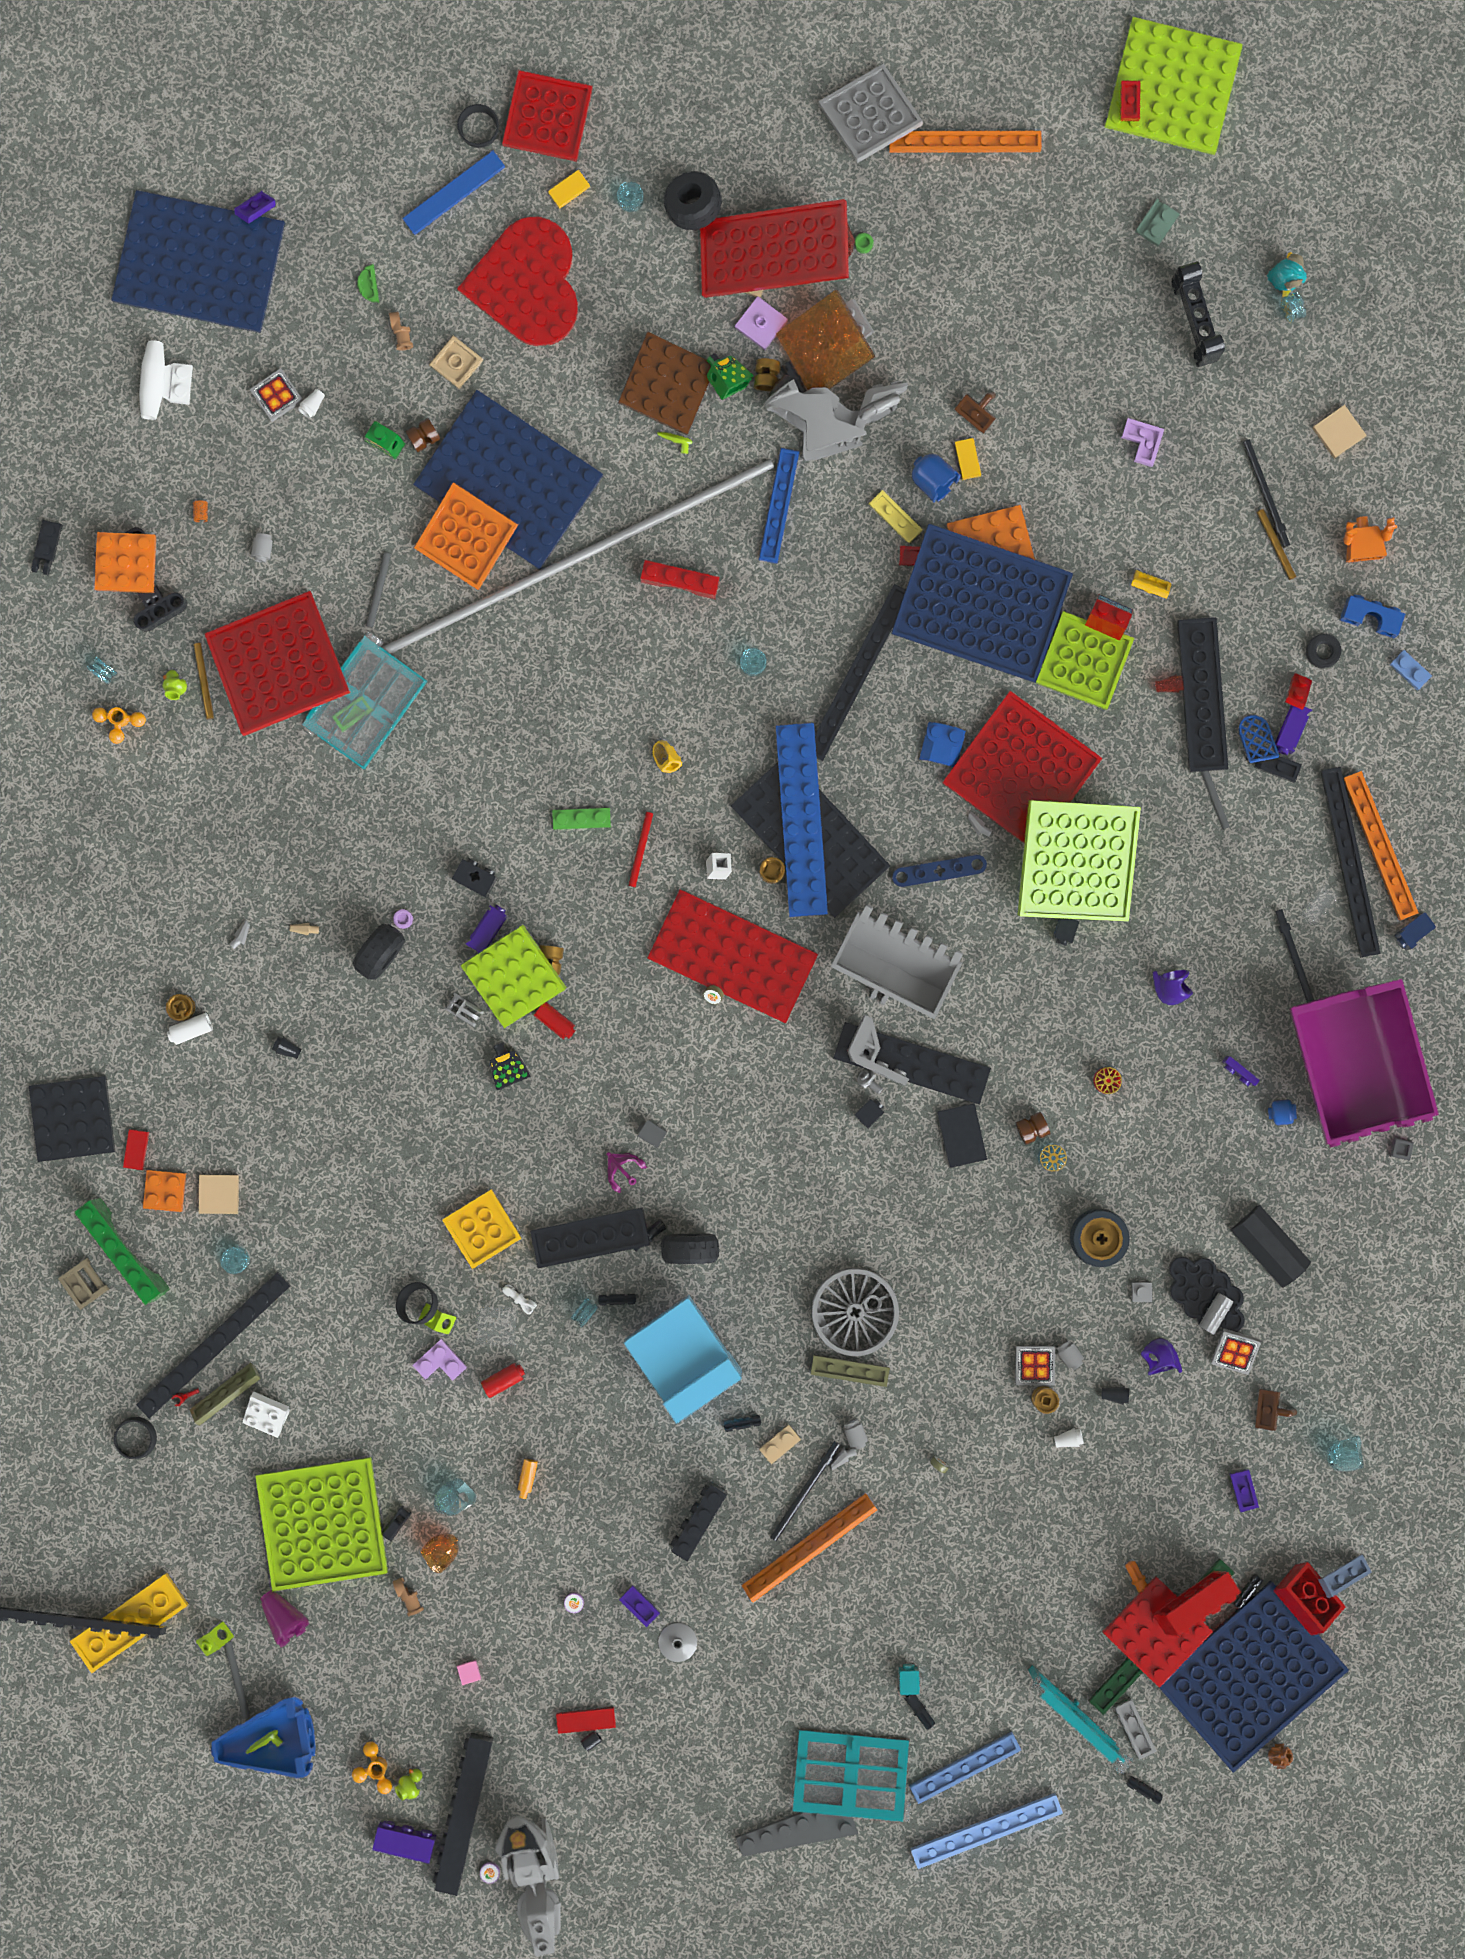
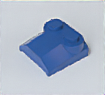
[919,722,966,767]

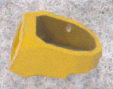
[652,740,682,773]

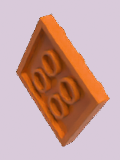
[94,532,156,593]

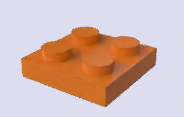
[143,1170,186,1212]

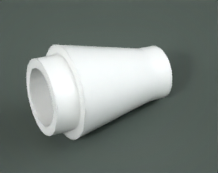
[298,389,325,418]
[1054,1428,1084,1448]

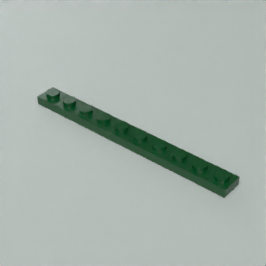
[1088,1558,1235,1715]

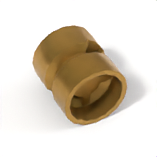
[754,358,781,392]
[760,857,785,884]
[539,945,564,975]
[1031,1385,1059,1414]

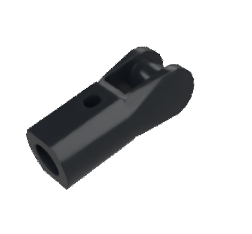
[382,1505,412,1541]

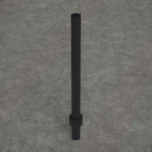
[1243,439,1290,548]
[1275,909,1314,1003]
[770,1441,841,1541]

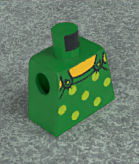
[707,353,753,400]
[365,421,405,460]

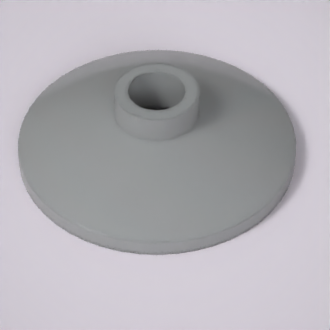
[658,1623,697,1662]

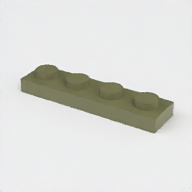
[810,1355,890,1387]
[190,1362,261,1426]

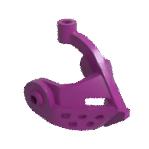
[606,1152,647,1193]

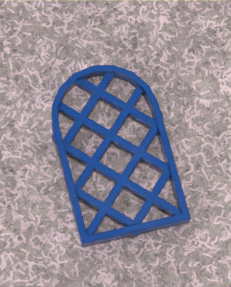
[1238,715,1279,763]

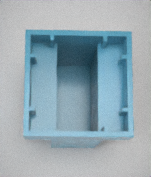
[624,1295,742,1424]

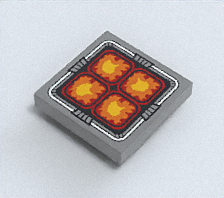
[250,368,303,422]
[1211,1329,1261,1375]
[1015,1346,1055,1385]

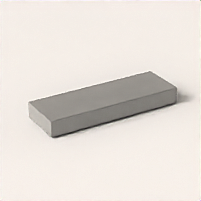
[1113,1697,1157,1760]

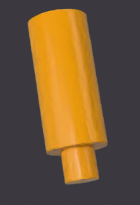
[517,1459,538,1499]

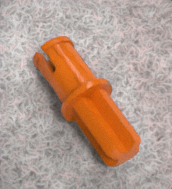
[1125,1561,1147,1593]

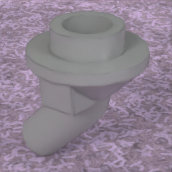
[857,1070,883,1094]

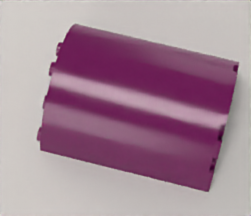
[1289,979,1439,1147]

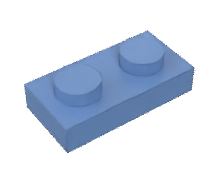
[1389,650,1432,690]

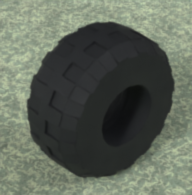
[663,171,722,230]
[353,924,405,980]
[661,1234,719,1264]

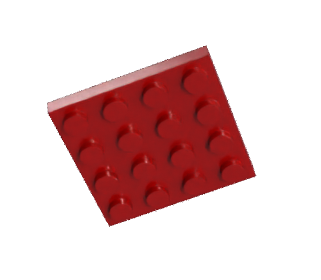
[502,70,593,162]
[1102,1576,1213,1688]

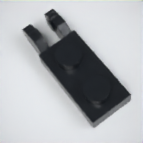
[31,520,63,576]

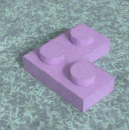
[1121,418,1164,467]
[412,1339,467,1381]

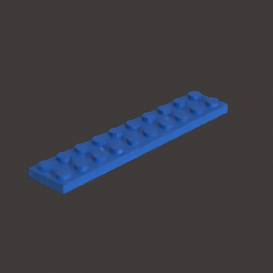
[776,723,828,917]

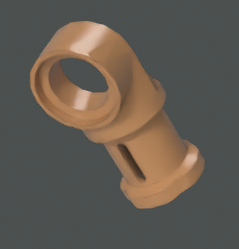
[389,312,413,351]
[393,1578,424,1616]

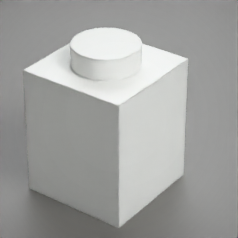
[706,853,732,879]

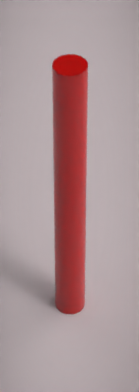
[628,812,653,888]

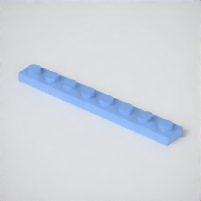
[910,1793,1063,1869]

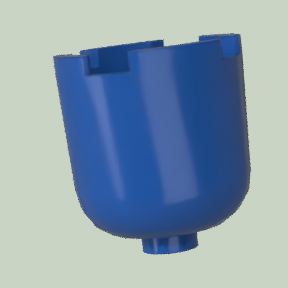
[912,453,960,503]

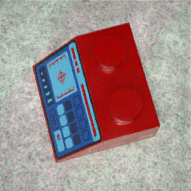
[1085,594,1133,641]

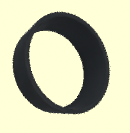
[457,104,499,148]
[396,1282,438,1325]
[114,1417,157,1459]

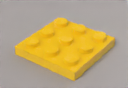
[442,1189,522,1269]

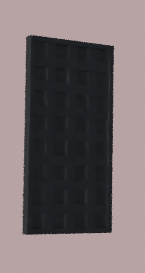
[730,762,891,918]

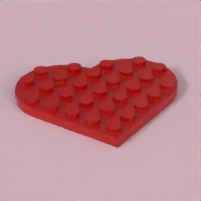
[457,217,578,346]

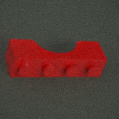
[640,560,720,599]

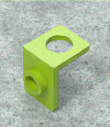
[419,1303,456,1334]
[196,1622,234,1656]

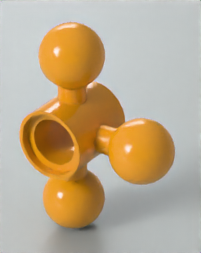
[92,707,146,744]
[352,1741,392,1794]

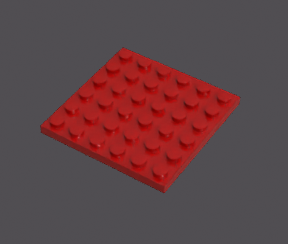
[204,591,350,736]
[942,691,1103,844]

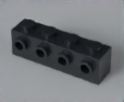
[670,1481,727,1562]

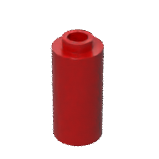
[534,1002,576,1040]
[481,1362,525,1398]

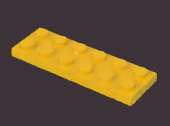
[70,1573,189,1673]

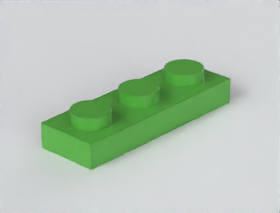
[552,808,611,830]

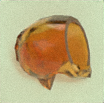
[420,1533,459,1573]

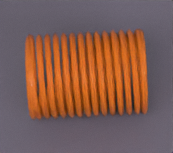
[193,501,208,522]

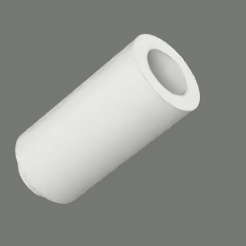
[167,1013,213,1045]

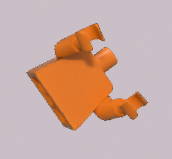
[1343,516,1397,563]

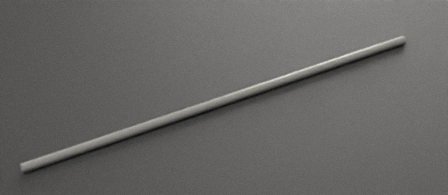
[381,459,774,654]

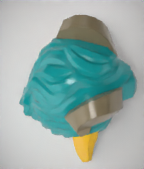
[1267,252,1307,299]

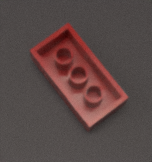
[1153,1571,1241,1637]

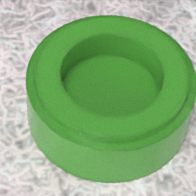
[854,233,873,253]

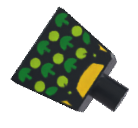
[490,1042,532,1090]

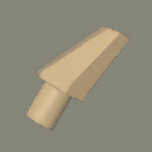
[289,923,319,935]

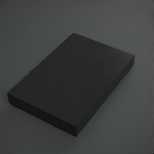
[937,1103,987,1168]

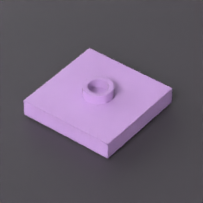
[735,296,788,350]

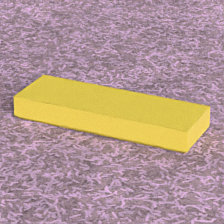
[869,490,923,544]

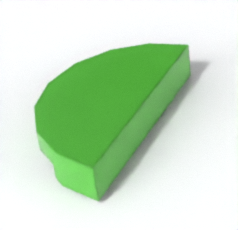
[357,264,380,303]

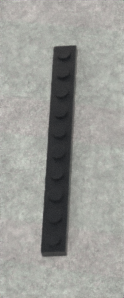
[815,584,906,762]
[1320,767,1381,958]
[136,1272,291,1419]
[0,1607,167,1639]

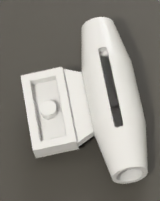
[139,340,193,420]

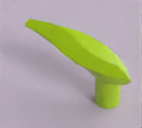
[657,432,692,454]
[246,1730,283,1754]

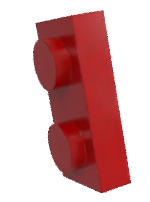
[1120,81,1141,121]
[1285,673,1313,710]

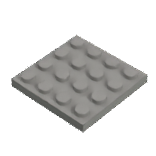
[818,64,923,163]

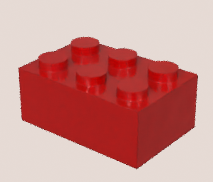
[1273,1562,1346,1635]

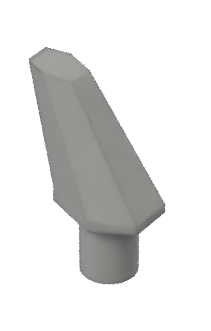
[968,811,992,837]
[229,919,250,949]
[831,1448,857,1470]

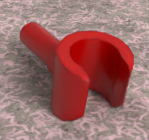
[172,1388,200,1406]

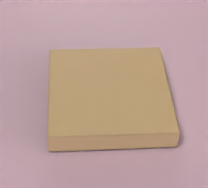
[429,335,483,389]
[1313,405,1367,459]
[199,1175,239,1214]

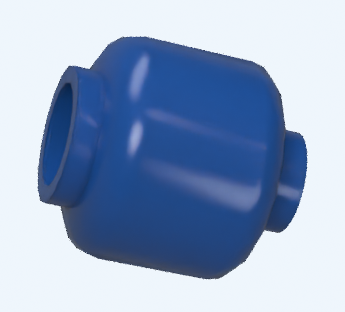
[1268,1099,1297,1125]

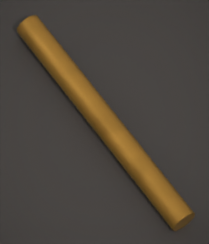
[1257,509,1296,580]
[193,643,214,719]

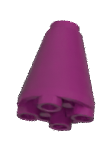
[260,1590,310,1648]

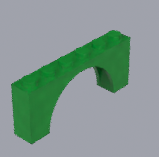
[74,1198,170,1305]

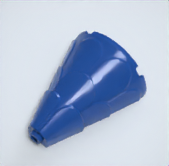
[211,1697,315,1778]

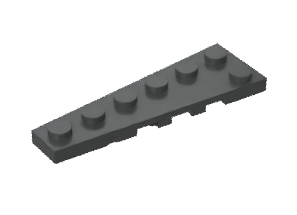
[736,1797,858,1857]

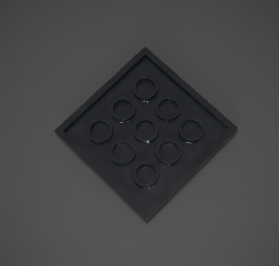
[29,1076,115,1162]

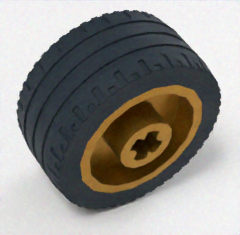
[1070,1209,1130,1268]

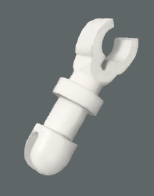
[502,1284,537,1314]

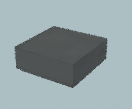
[1390,1138,1414,1161]

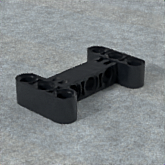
[1171,261,1225,367]
[95,527,187,632]

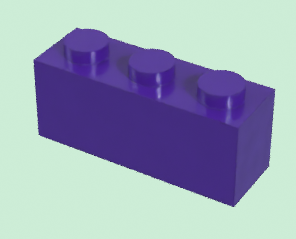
[372,1820,436,1864]

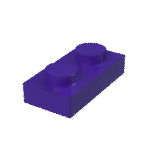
[234,191,276,224]
[1222,1056,1260,1087]
[1229,1469,1259,1512]
[619,1585,660,1627]

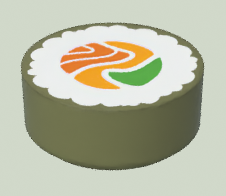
[703,985,724,1005]
[930,1456,950,1473]

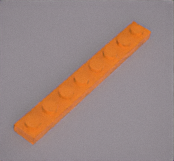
[889,131,1041,153]
[1343,771,1418,920]
[742,1493,877,1602]

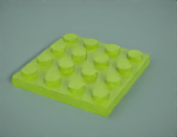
[1036,611,1134,710]
[460,925,567,1028]

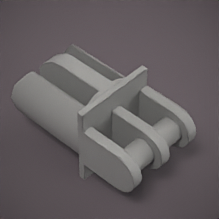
[444,992,484,1027]

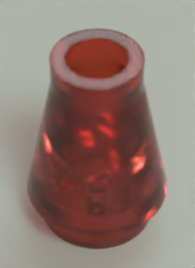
[1155,674,1184,693]

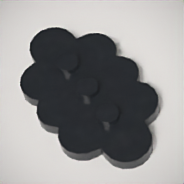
[1168,1256,1245,1332]

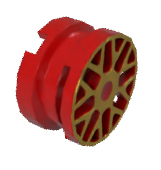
[1093,1067,1122,1094]

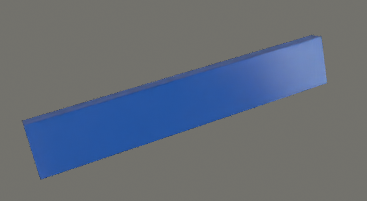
[402,151,505,235]
[759,448,799,564]

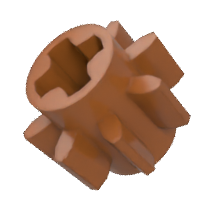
[1268,1744,1293,1769]

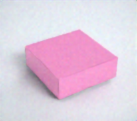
[457,1660,481,1685]

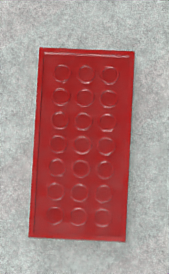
[700,199,849,298]
[647,889,818,1024]

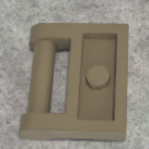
[58,1258,110,1310]

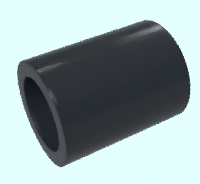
[580,1730,602,1752]

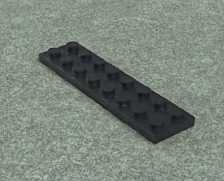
[1177,617,1229,773]
[833,1022,991,1105]

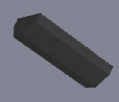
[1230,1204,1311,1288]

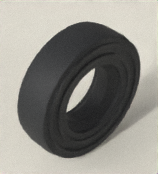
[1306,634,1342,669]

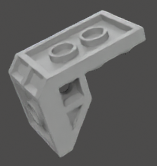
[847,1015,909,1086]

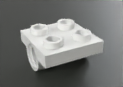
[242,1392,290,1438]

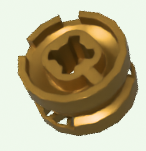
[166,994,196,1021]

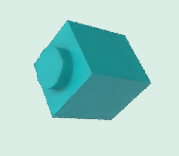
[899,1664,920,1695]

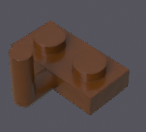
[954,391,996,434]
[1255,1389,1297,1431]

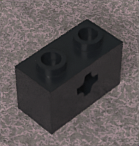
[452,858,498,898]

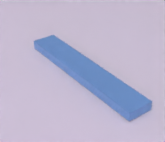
[909,1732,1021,1804]

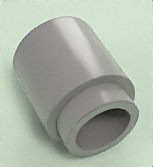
[251,533,273,563]
[1057,1340,1084,1370]
[844,1419,868,1450]

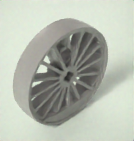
[811,1267,899,1356]

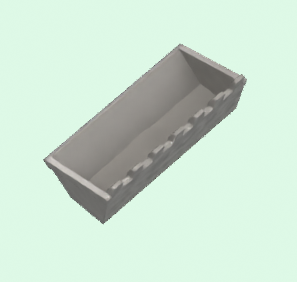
[831,905,963,1019]

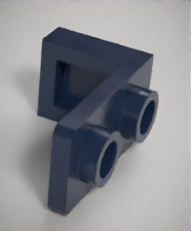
[1394,913,1436,950]

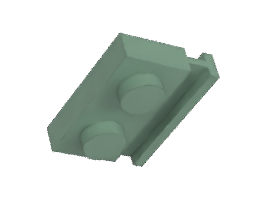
[1135,199,1180,247]

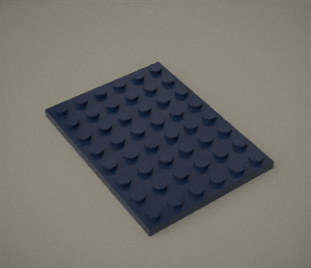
[112,190,285,333]
[413,390,604,570]
[891,524,1073,683]
[1160,1581,1349,1773]

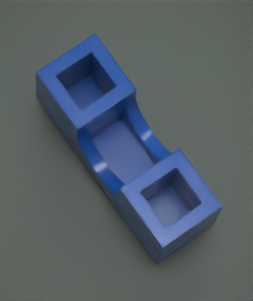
[1340,595,1405,638]

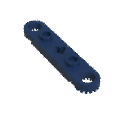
[892,855,987,887]

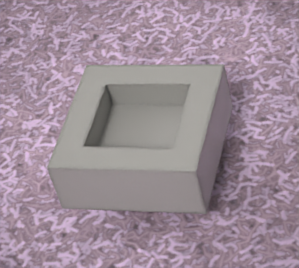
[1132,1282,1152,1302]

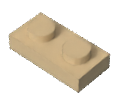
[759,1424,801,1464]

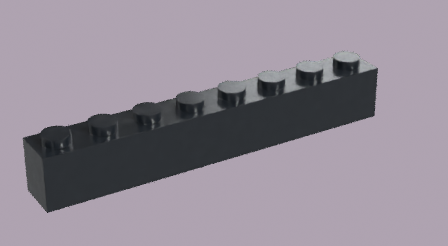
[432,1732,494,1896]

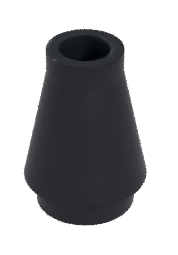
[272,1036,302,1059]
[1101,1386,1130,1405]

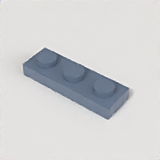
[1319,1555,1372,1598]

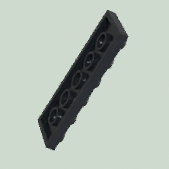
[530,1207,651,1269]

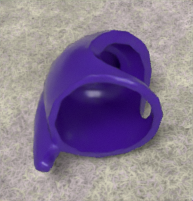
[1153,970,1193,1005]
[1141,1338,1182,1375]

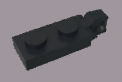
[1246,751,1302,783]

